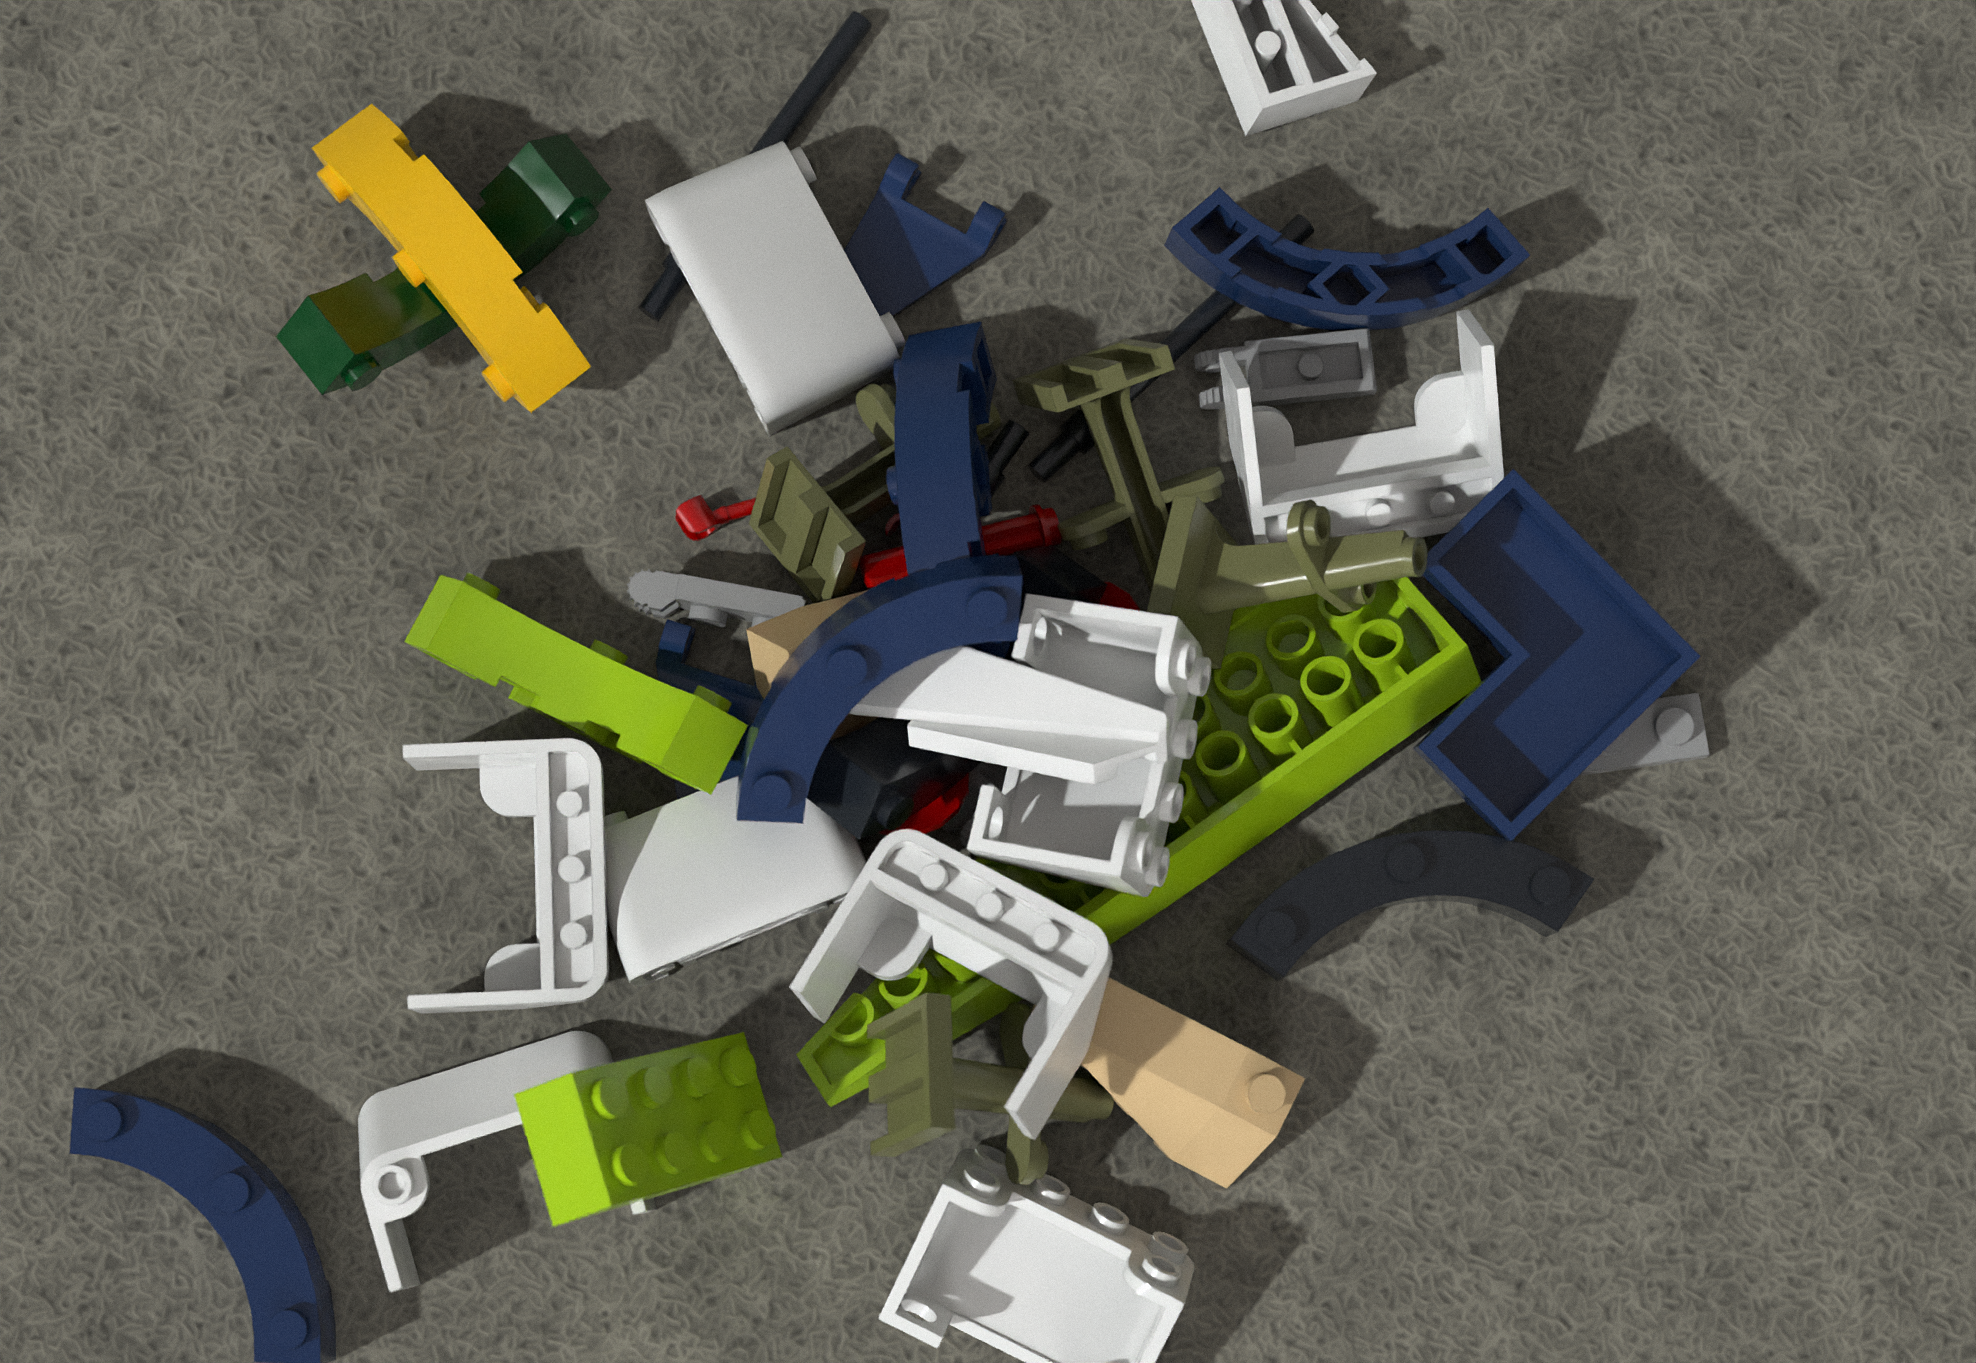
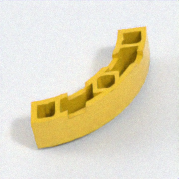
[312,103,591,413]

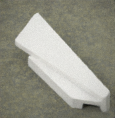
[849,645,1171,785]

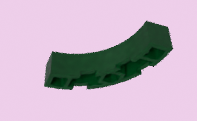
[276,133,612,395]

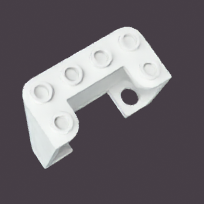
[967,594,1211,897]
[878,1145,1195,1363]

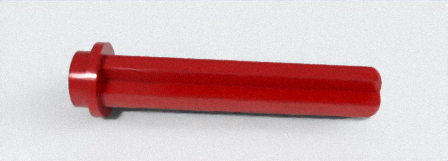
[860,504,1061,588]

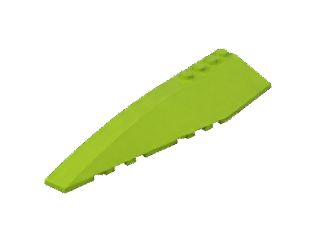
[796,577,1481,1107]

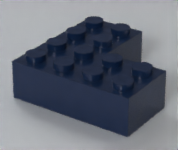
[1413,469,1701,841]

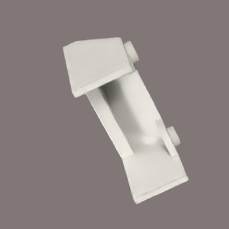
[1219,309,1504,544]
[403,738,609,1014]
[789,829,1112,1140]
[358,1031,657,1292]

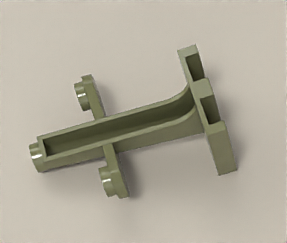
[1012,338,1225,594]
[749,383,1001,603]
[1147,496,1427,669]
[867,993,1114,1185]

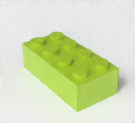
[514,1032,782,1227]

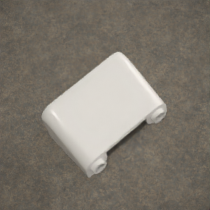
[645,141,906,436]
[605,776,867,987]

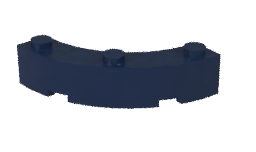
[1164,187,1530,331]
[887,321,1011,658]
[736,556,1023,824]
[69,1087,336,1363]

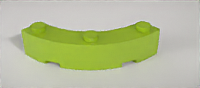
[404,573,748,795]

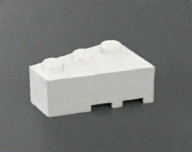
[1191,0,1377,136]

